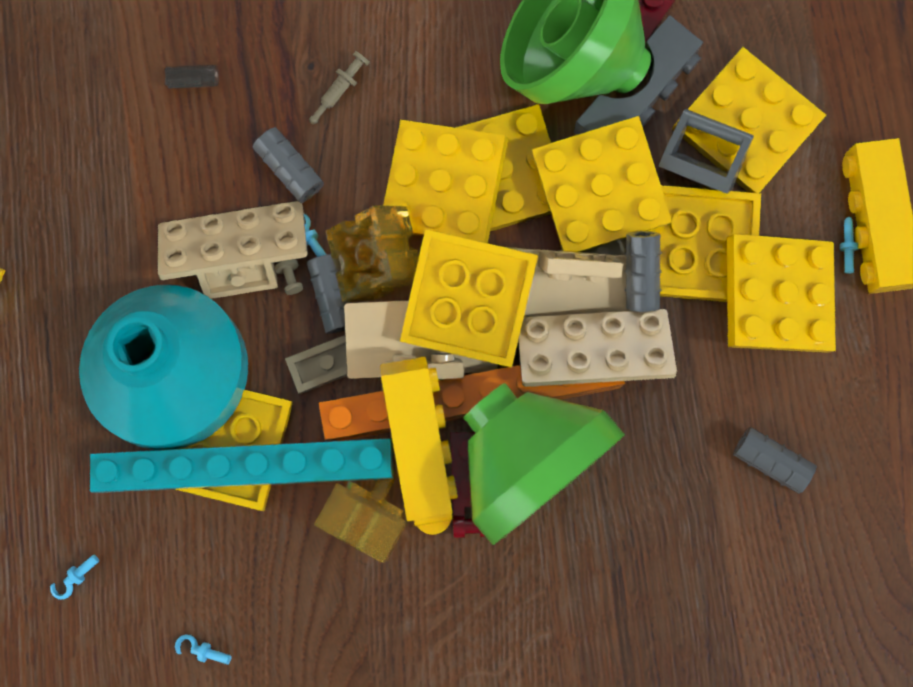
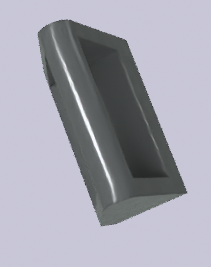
[659,109,754,194]

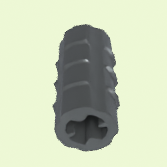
[253,127,324,203]
[624,231,662,312]
[307,254,351,334]
[733,427,817,494]

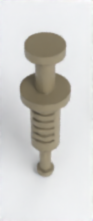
[309,51,370,124]
[274,259,303,295]

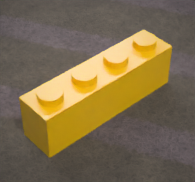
[842,138,913,294]
[380,356,458,521]

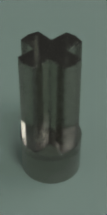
[165,65,219,89]

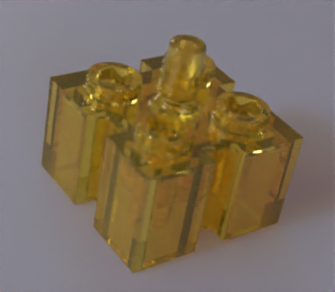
[326,205,419,302]
[314,479,408,563]

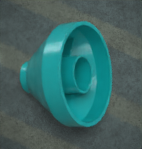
[79,285,248,450]

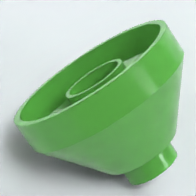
[500,0,651,104]
[463,383,625,546]

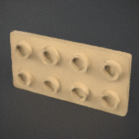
[158,201,308,299]
[506,247,630,317]
[344,300,497,379]
[518,309,677,387]

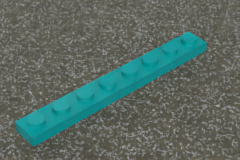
[90,439,394,493]

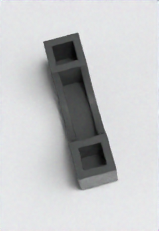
[573,15,703,135]

